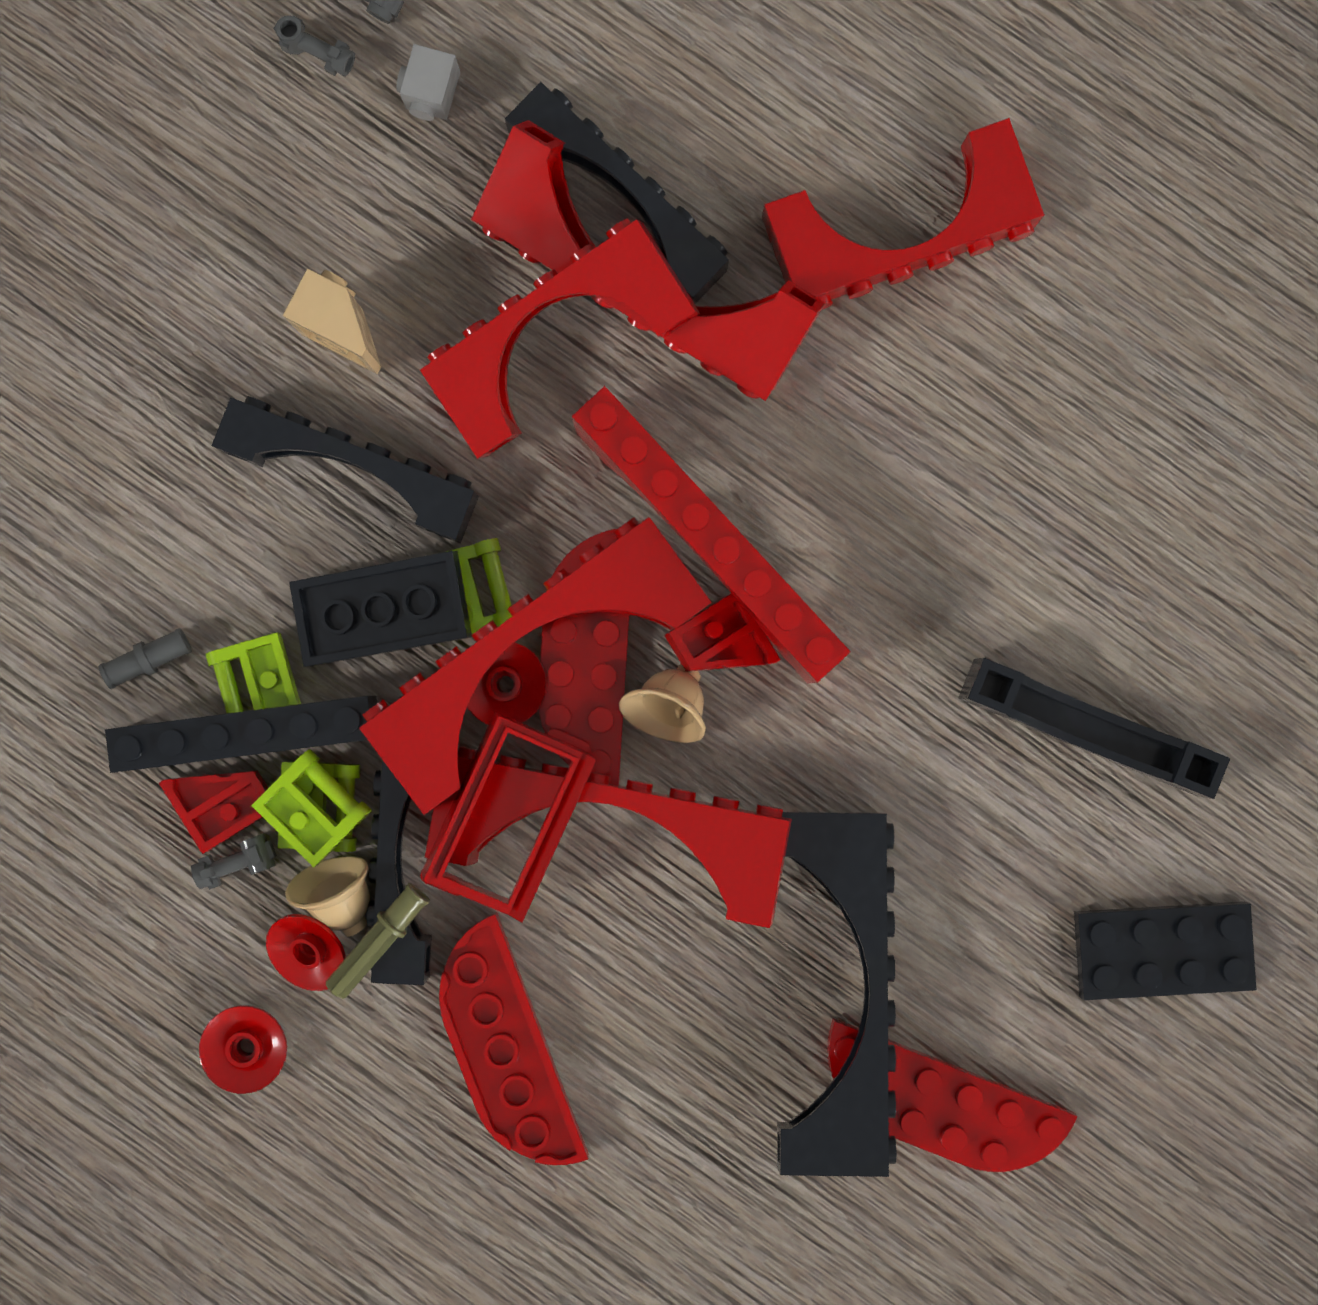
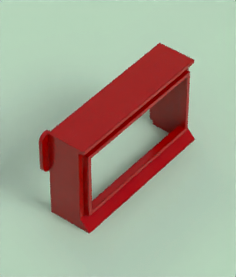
[420,712,597,923]

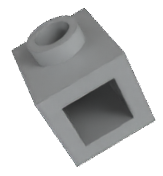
[396,44,460,121]

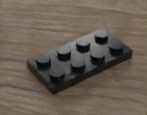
[289,551,472,667]
[1074,901,1257,1000]

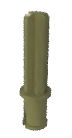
[326,883,430,999]

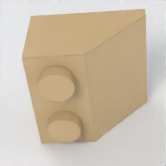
[283,268,381,374]

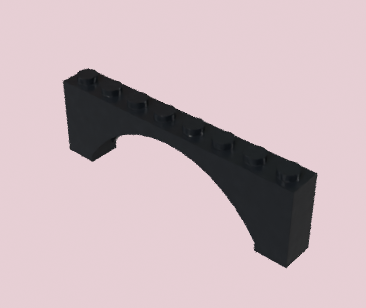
[777,812,897,1177]

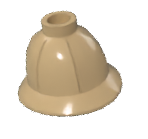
[619,664,706,743]
[285,856,370,937]

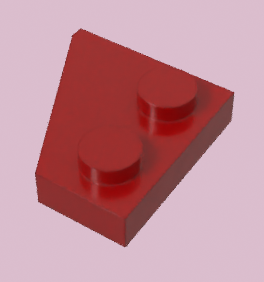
[664,593,781,672]
[159,770,268,854]

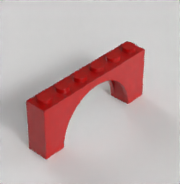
[762,118,1045,310]
[420,218,700,459]

